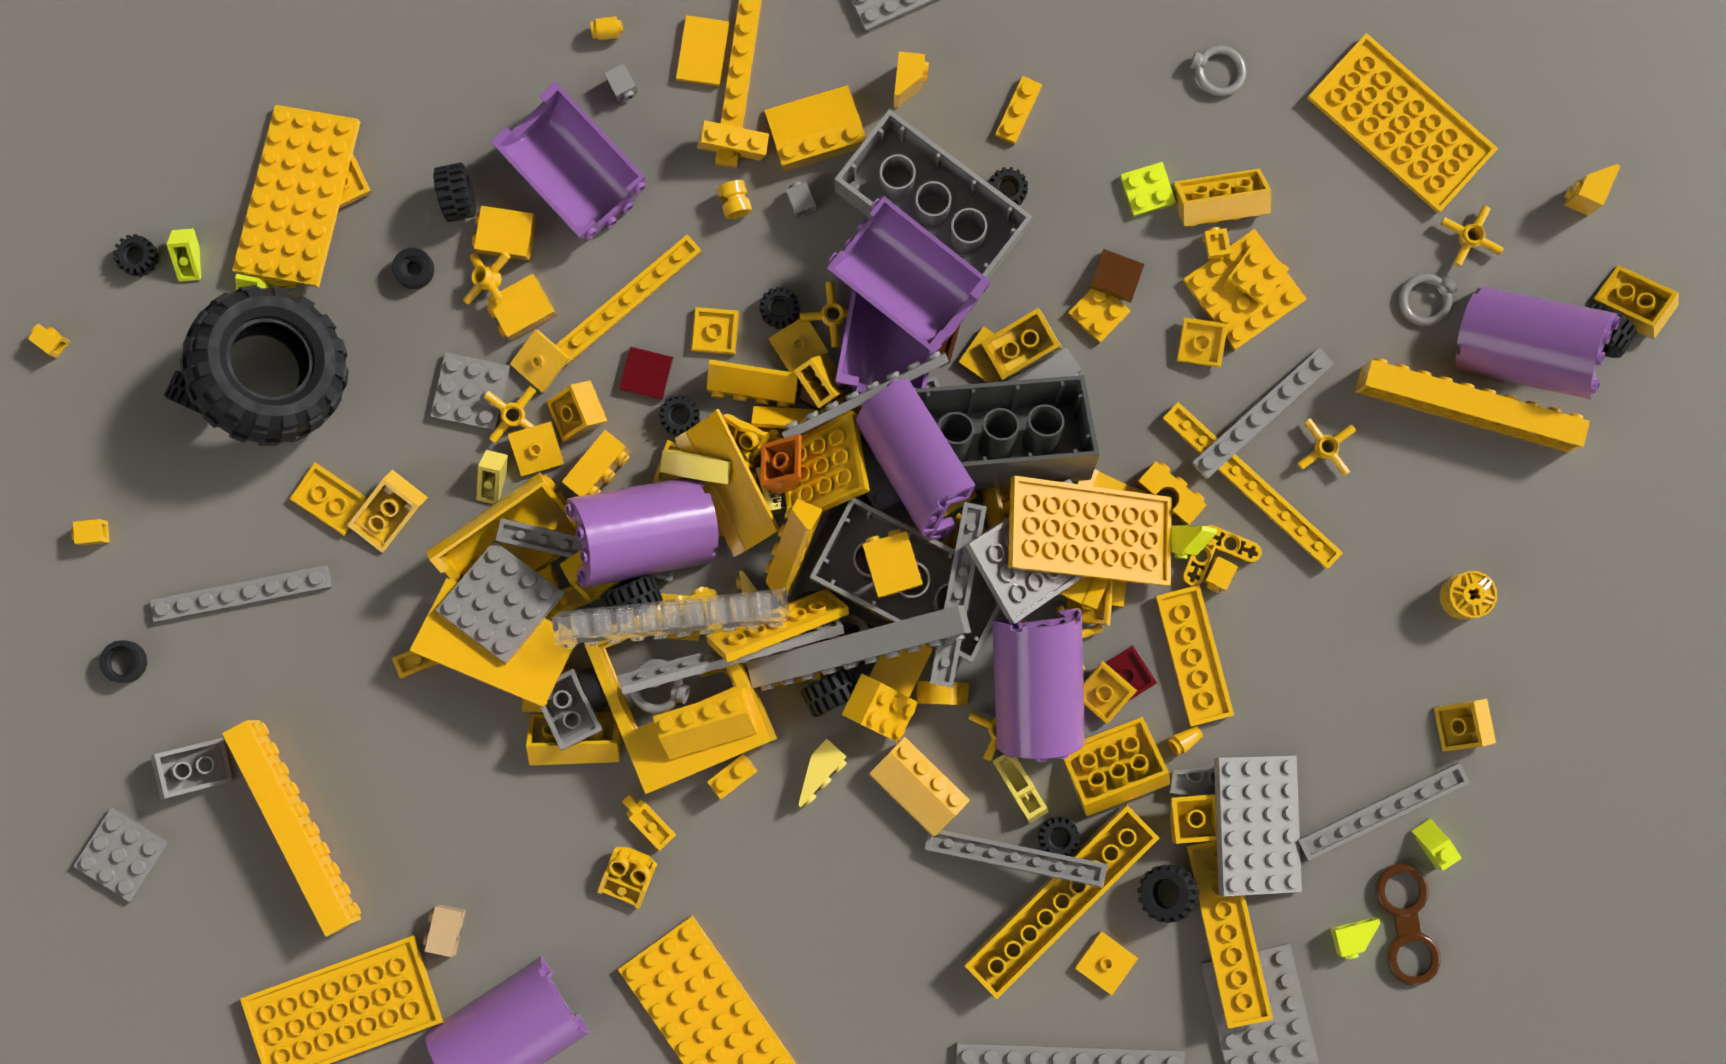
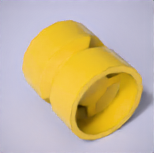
[717,180,753,219]

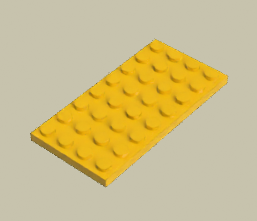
[1307,33,1498,214]
[232,105,361,288]
[1008,476,1172,587]
[618,915,796,1064]
[240,935,443,1064]

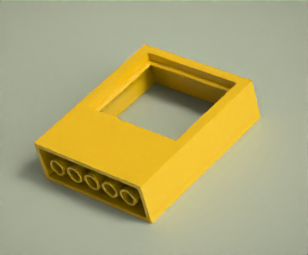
[584,587,777,794]

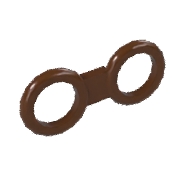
[1375,863,1441,986]

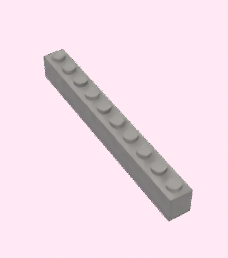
[746,605,971,692]

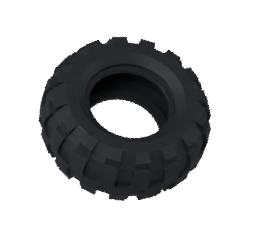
[180,285,349,446]

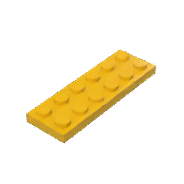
[1155,585,1234,727]
[706,589,849,663]

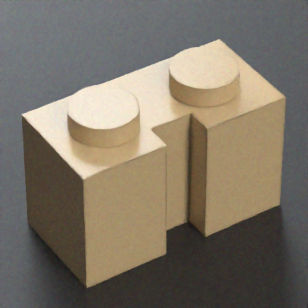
[423,904,466,957]

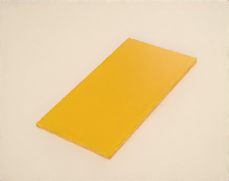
[409,578,580,708]

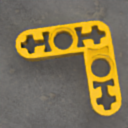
[1182,525,1262,587]

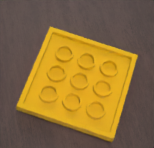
[1182,229,1307,351]
[785,409,870,512]

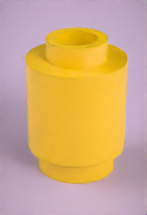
[590,16,623,41]

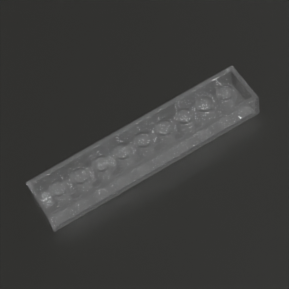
[552,588,790,648]

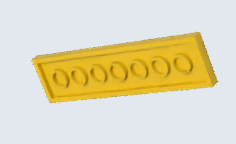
[1186,840,1273,1029]

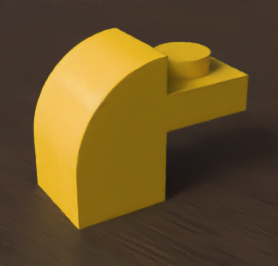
[917,681,969,705]

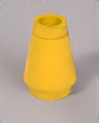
[1168,726,1203,756]

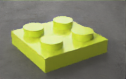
[1120,162,1176,217]

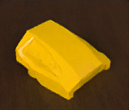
[723,414,770,470]
[597,847,657,909]

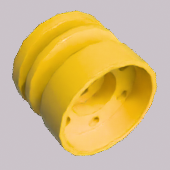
[1440,571,1497,620]

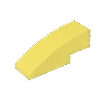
[660,450,731,484]
[992,754,1049,823]

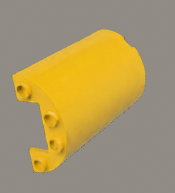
[426,472,578,583]

